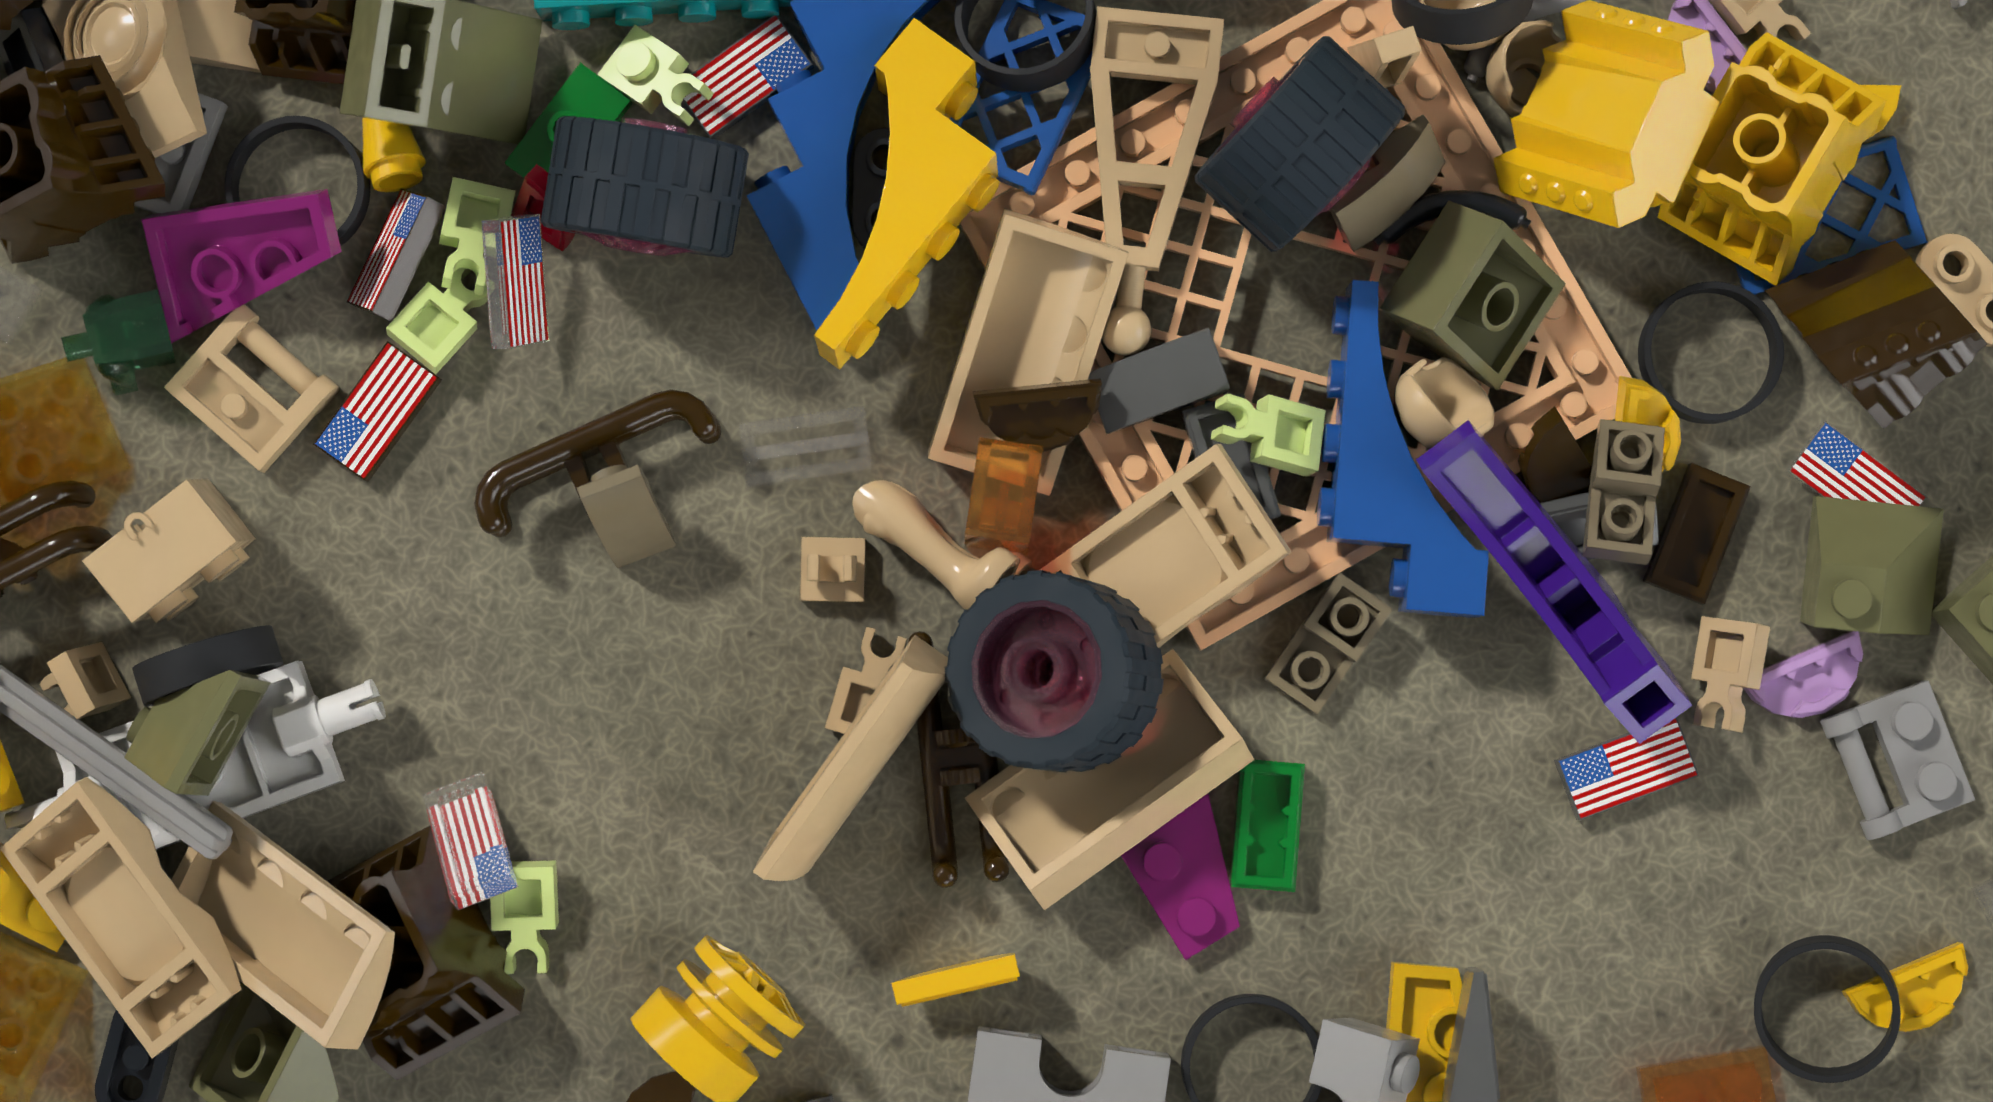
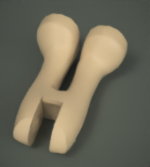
[852,480,1032,610]

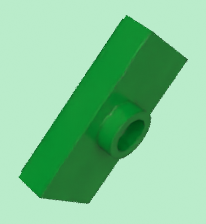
[505,62,633,179]
[1230,760,1305,892]

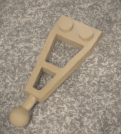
[1090,6,1224,356]

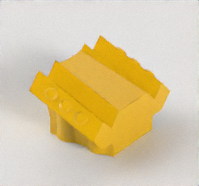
[1493,0,1720,228]
[1657,32,1886,286]

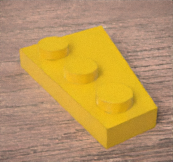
[1386,962,1462,1102]

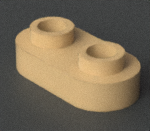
[1915,234,1993,347]

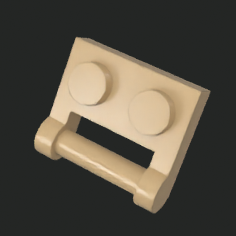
[164,304,340,473]

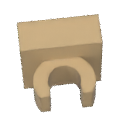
[800,537,866,603]
[40,642,131,720]

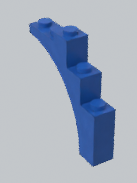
[746,0,941,331]

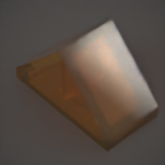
[965,437,1043,556]

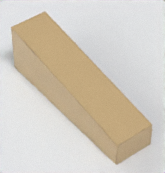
[1347,26,1422,88]

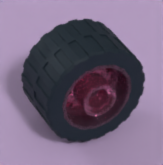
[1195,36,1405,252]
[541,116,749,258]
[945,570,1164,773]

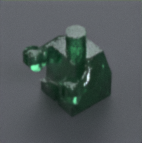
[61,289,176,396]

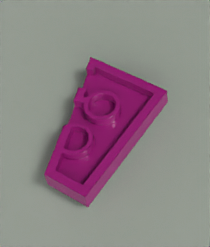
[141,189,342,343]
[1121,793,1240,960]

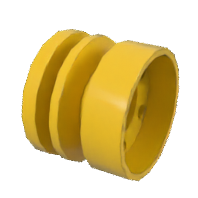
[630,935,806,1102]

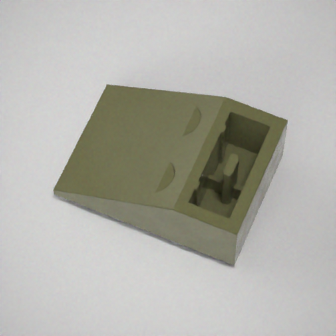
[339,0,543,144]

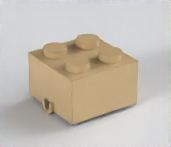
[82,479,256,624]

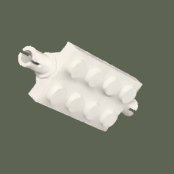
[4,661,386,850]

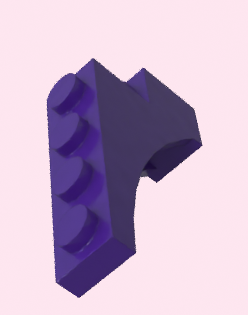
[1416,420,1693,744]

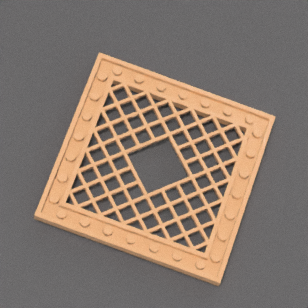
[959,0,1632,651]

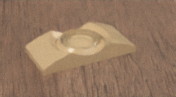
[42,0,207,158]
[1037,444,1291,695]
[0,777,242,1058]

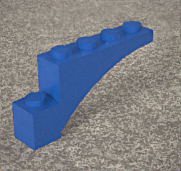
[1317,280,1489,618]

